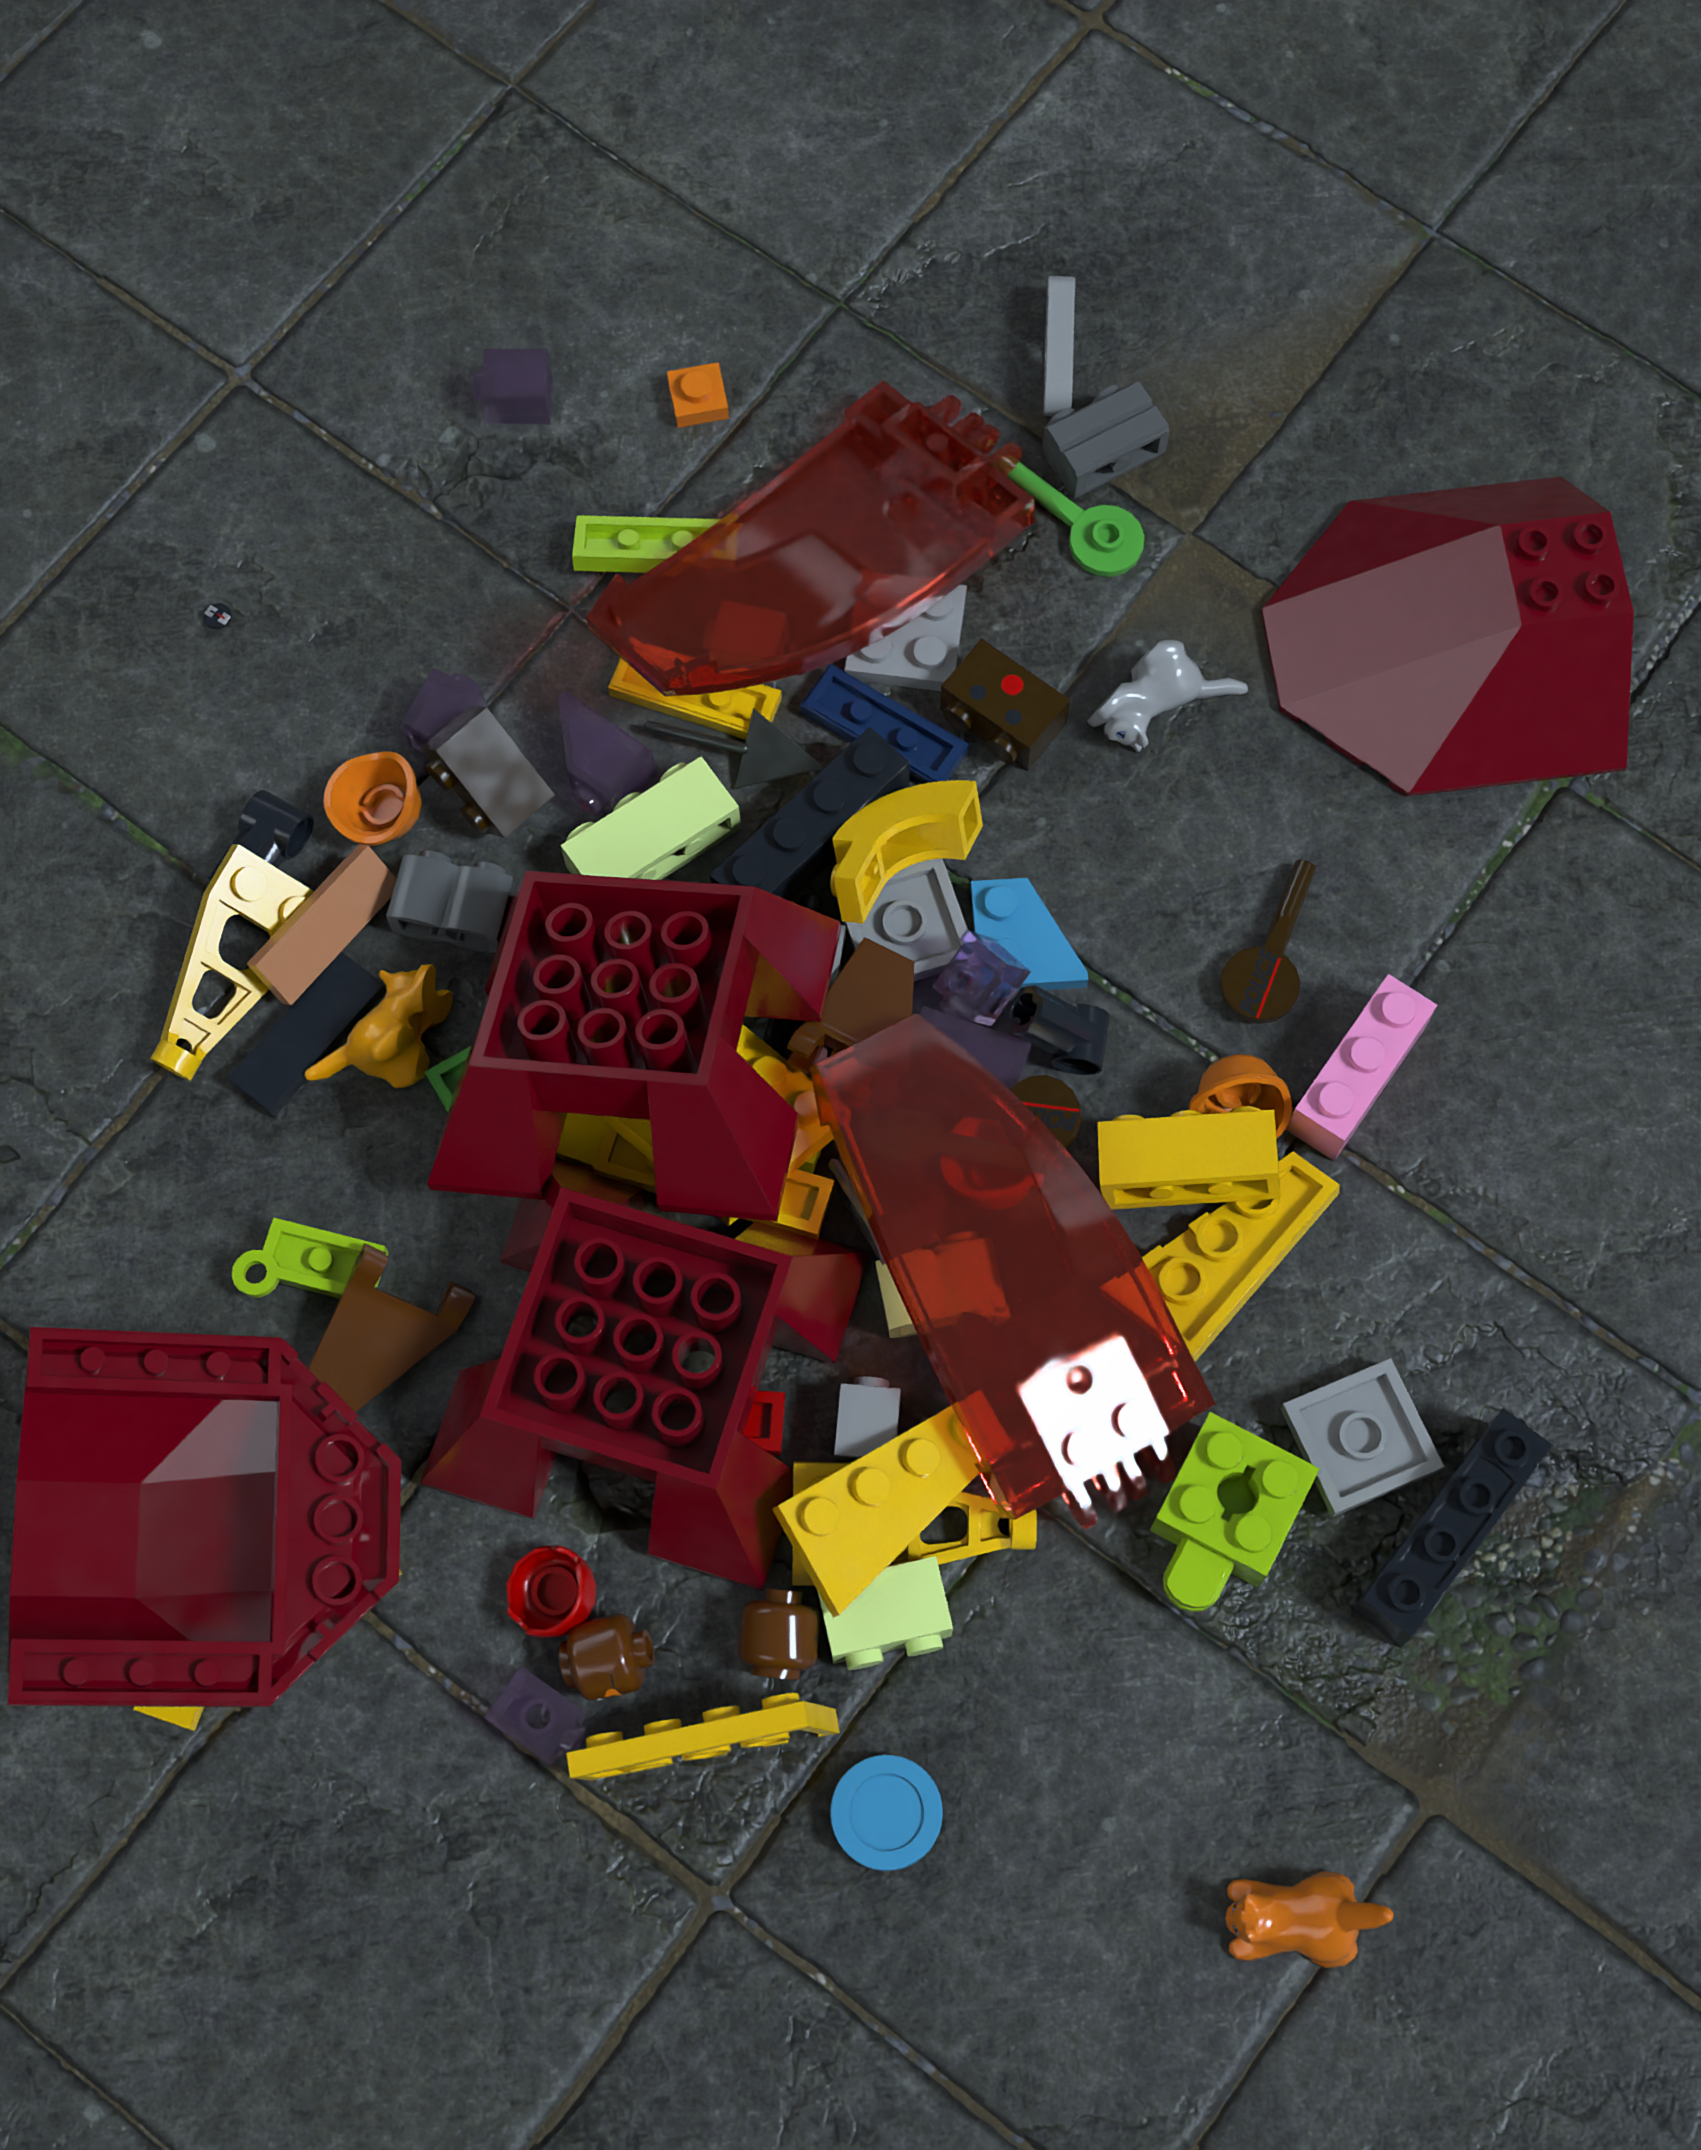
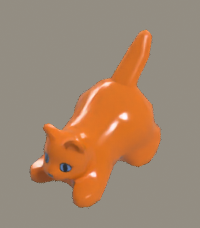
[1225,1871,1394,1968]

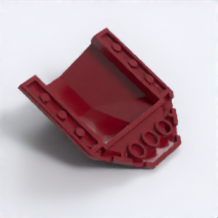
[1261,476,1634,796]
[7,1327,401,1707]

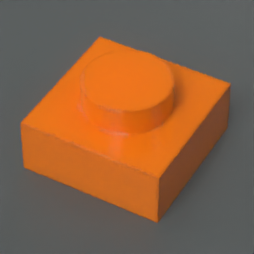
[667,362,729,428]

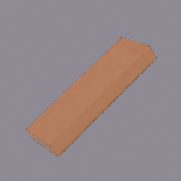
[247,844,397,1005]

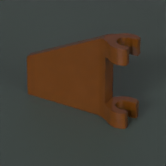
[787,937,915,1115]
[307,1243,475,1412]

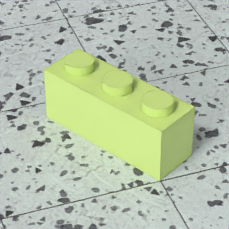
[561,756,741,880]

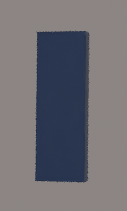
[800,664,969,784]

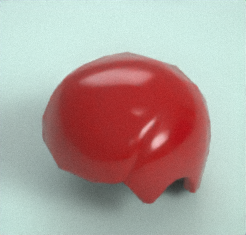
[506,1544,597,1638]

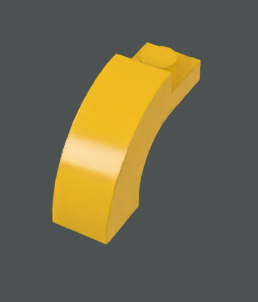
[830,780,983,924]

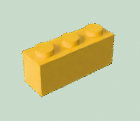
[1097,1106,1281,1210]

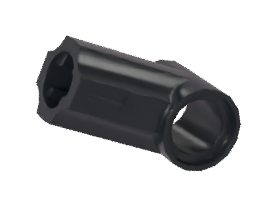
[208,790,314,881]
[1004,985,1110,1075]

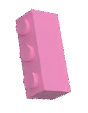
[1286,974,1437,1161]

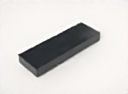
[227,951,387,1117]

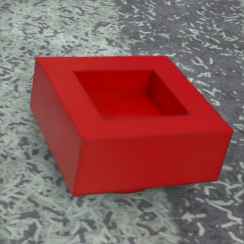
[743,1390,786,1456]

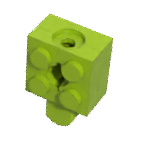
[1150,1412,1320,1612]

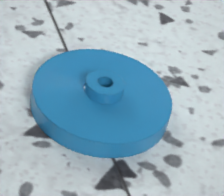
[831,1755,943,1871]

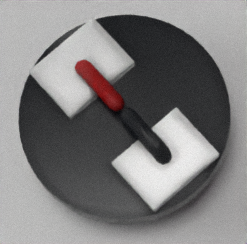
[204,603,232,629]

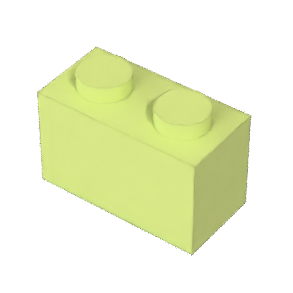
[817,1556,953,1670]

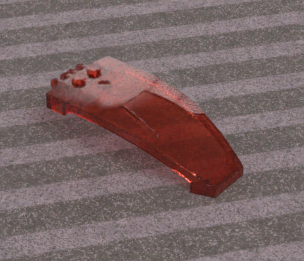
[586,380,1035,696]
[810,1013,1215,1530]

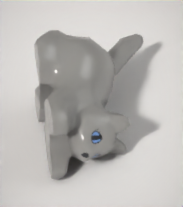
[1087,639,1248,752]

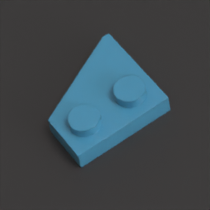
[970,878,1088,994]

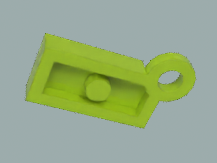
[232,1217,389,1299]

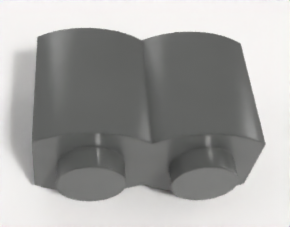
[386,850,516,953]

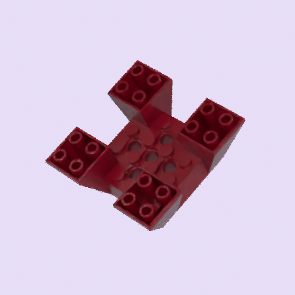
[427,871,841,1221]
[420,1158,870,1591]

